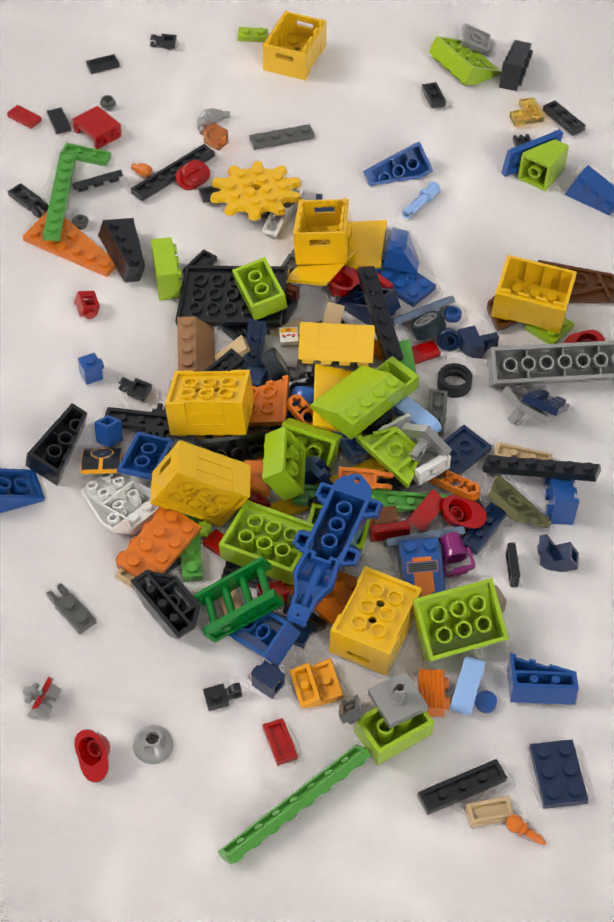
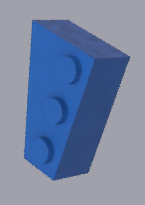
[564,165,614,216]
[543,478,579,525]
[507,653,579,705]

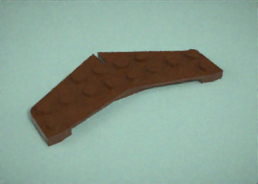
[486,260,614,331]

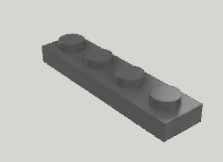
[249,124,314,150]

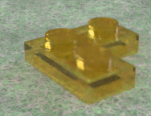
[509,97,545,126]

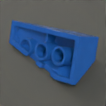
[363,142,433,186]
[383,227,419,275]

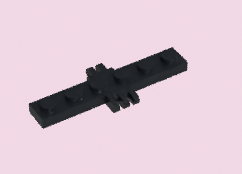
[104,403,194,438]

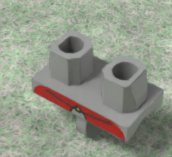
[23,676,62,719]

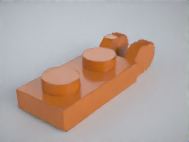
[337,466,393,490]

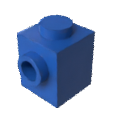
[78,352,104,385]
[94,415,123,448]

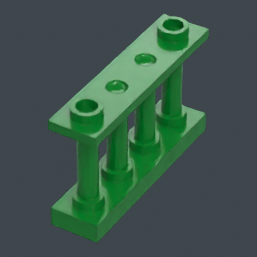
[193,556,285,643]

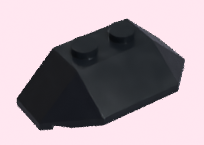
[130,569,201,639]

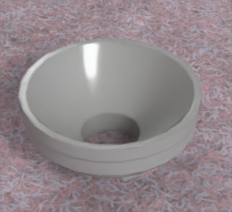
[133,725,173,764]

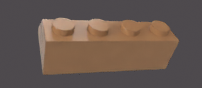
[177,316,215,372]

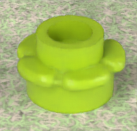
[199,519,212,538]

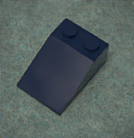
[336,285,401,325]

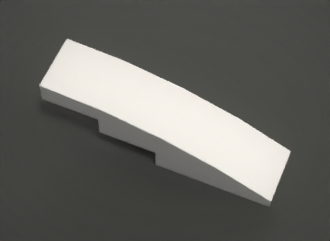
[261,188,305,238]

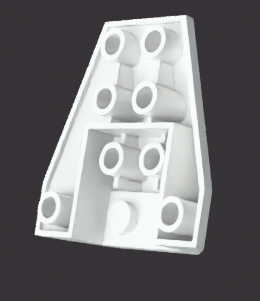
[80,473,159,535]

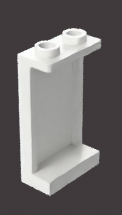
[378,413,451,486]

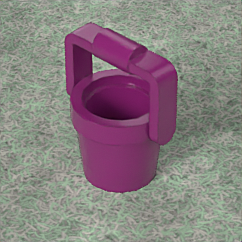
[440,532,476,578]

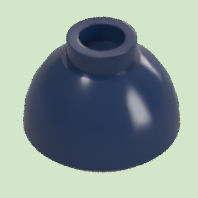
[437,327,462,352]

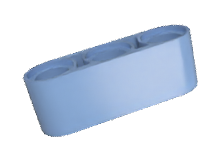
[392,396,442,433]
[450,656,486,716]

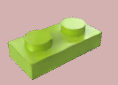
[237,27,268,42]

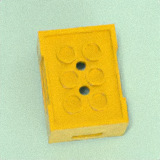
[263,11,327,81]
[293,198,351,265]
[491,254,577,334]
[298,322,375,367]
[165,370,254,436]
[150,440,251,527]
[329,566,422,676]

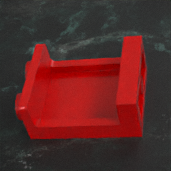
[72,105,122,149]

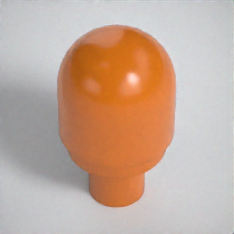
[131,163,153,178]

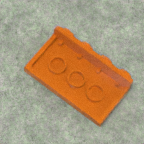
[116,507,201,577]

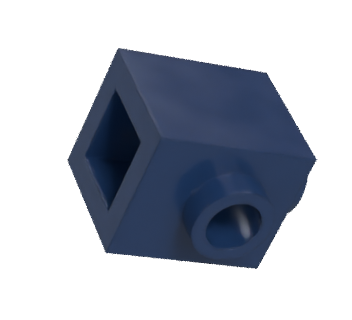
[251,660,285,699]

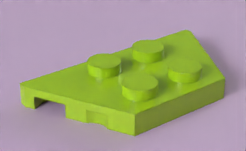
[356,426,420,488]

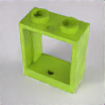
[376,356,419,410]

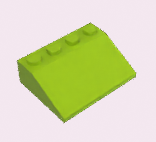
[428,36,501,86]
[310,365,405,440]
[219,500,314,586]
[412,578,509,661]

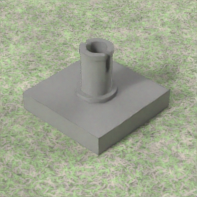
[503,386,548,426]
[401,423,452,462]
[368,672,428,729]

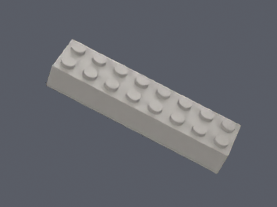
[487,341,614,387]

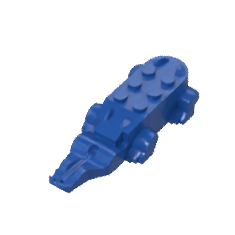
[287,474,383,627]

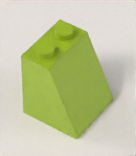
[518,139,569,191]

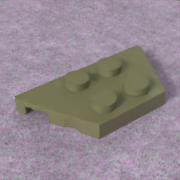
[488,474,552,528]

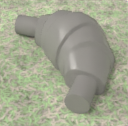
[197,108,230,135]

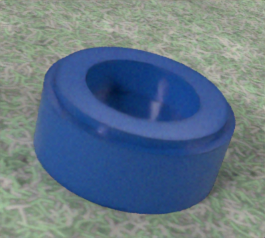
[444,306,462,323]
[475,691,497,713]

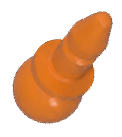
[506,814,546,845]

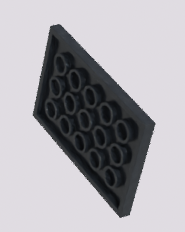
[175,265,289,327]

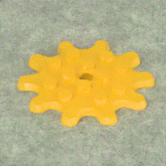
[210,161,302,221]

